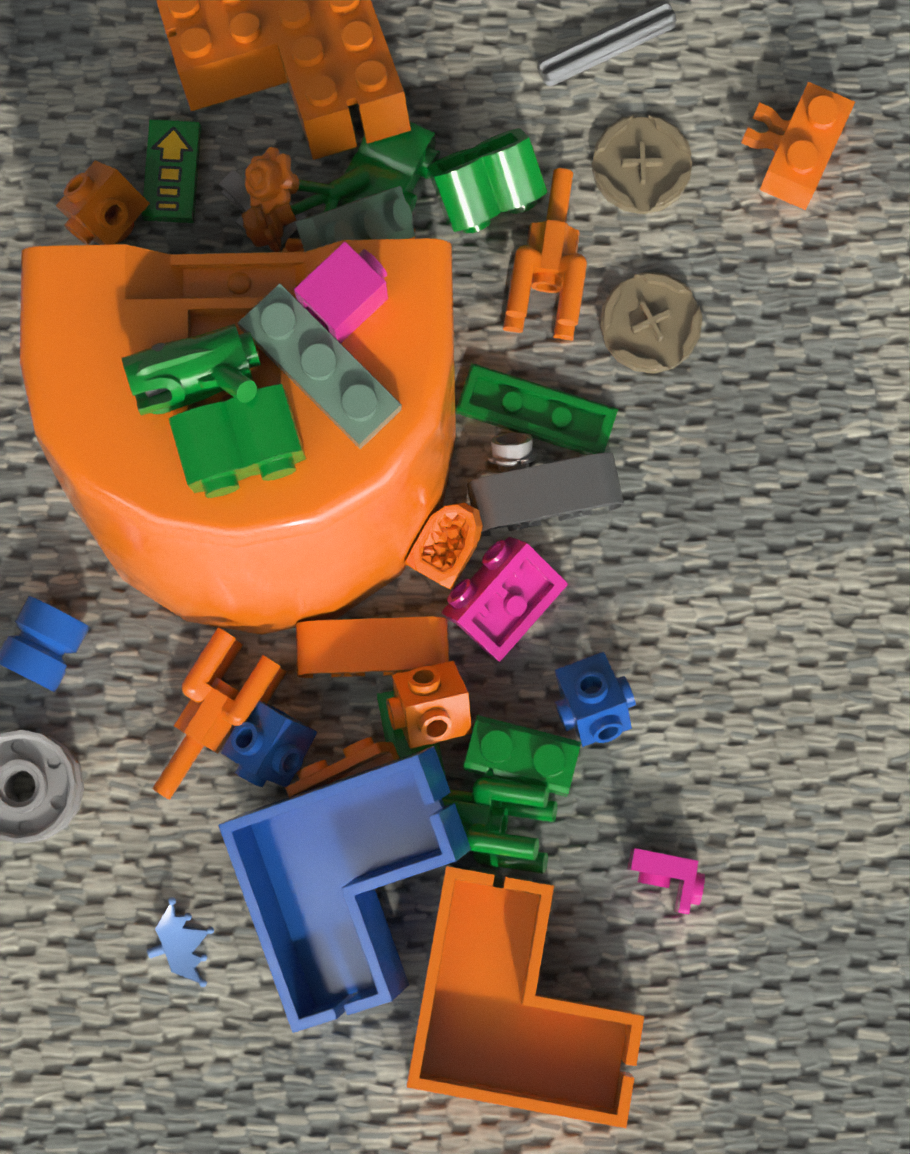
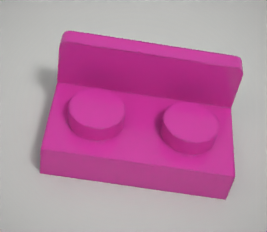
[441,537,568,662]

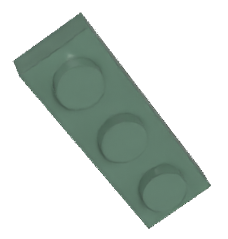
[296,186,416,252]
[238,284,402,449]

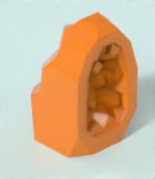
[405,503,483,590]

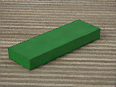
[456,363,618,455]

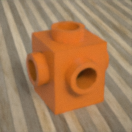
[56,161,150,245]
[386,660,472,749]

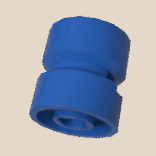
[0,596,90,692]

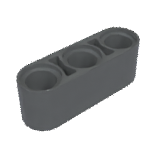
[467,453,625,536]

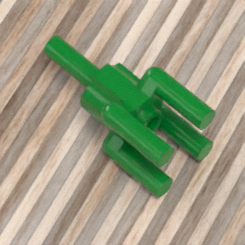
[442,777,558,874]

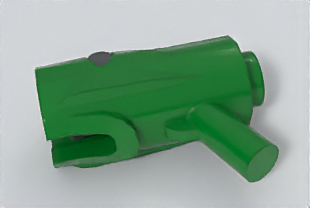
[121,324,261,416]

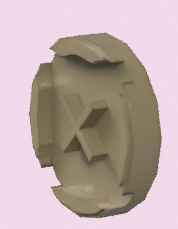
[591,115,692,214]
[600,272,702,374]

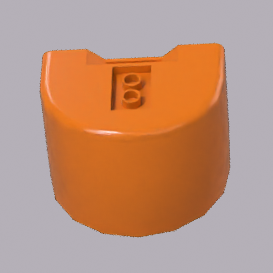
[20,238,456,635]

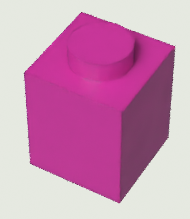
[294,242,388,344]

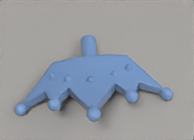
[147,897,214,987]

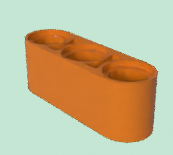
[296,617,449,678]

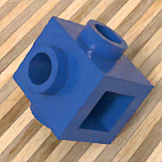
[555,652,636,747]
[221,700,318,788]

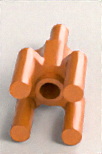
[503,168,587,341]
[152,627,287,800]

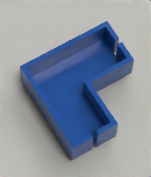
[218,746,471,1033]

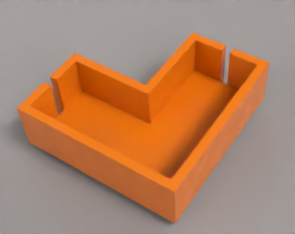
[156,0,411,160]
[407,866,644,1128]

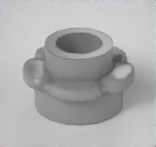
[487,433,538,473]

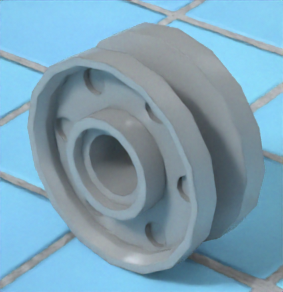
[0,730,84,843]

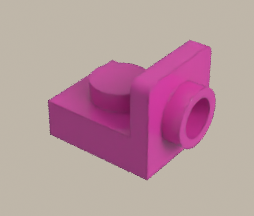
[627,848,705,915]

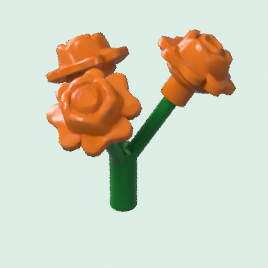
[241,147,370,252]

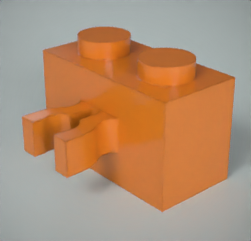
[741,82,855,210]

